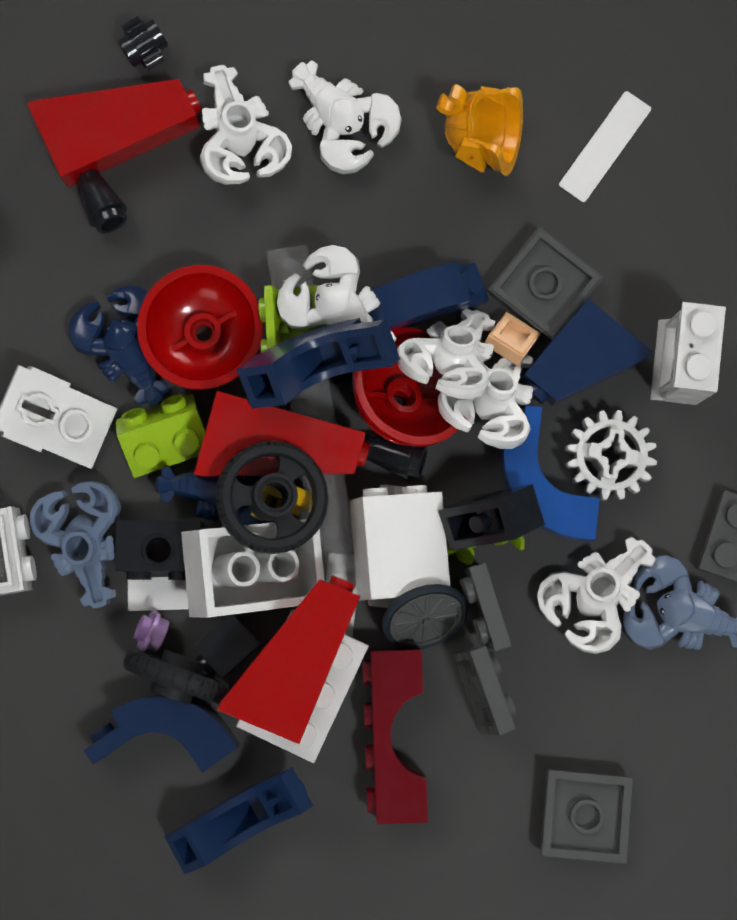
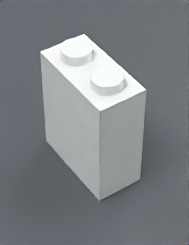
[349,485,451,601]

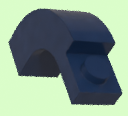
[368,262,489,330]
[237,318,400,409]
[83,695,241,773]
[164,767,313,874]

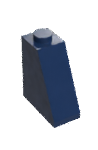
[521,298,653,406]

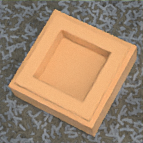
[485,312,541,366]

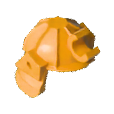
[436,84,523,176]

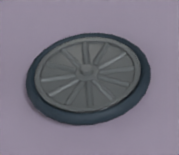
[382,584,468,649]

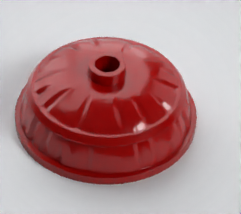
[137,265,264,390]
[352,327,466,447]

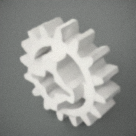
[565,410,657,501]

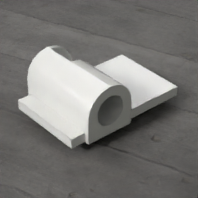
[0,365,117,469]

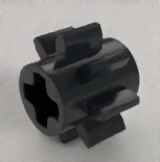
[117,16,168,71]

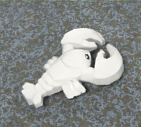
[288,60,402,175]
[200,65,292,185]
[277,245,397,342]
[397,309,496,399]
[438,355,533,449]
[537,537,656,654]

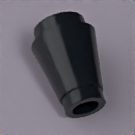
[77,170,127,234]
[366,436,428,480]

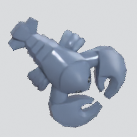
[29,481,121,609]
[623,555,737,650]

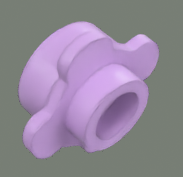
[134,609,169,652]

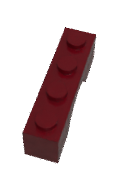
[363,649,428,824]

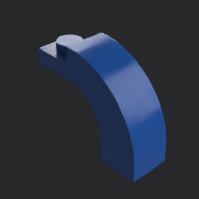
[500,405,600,542]

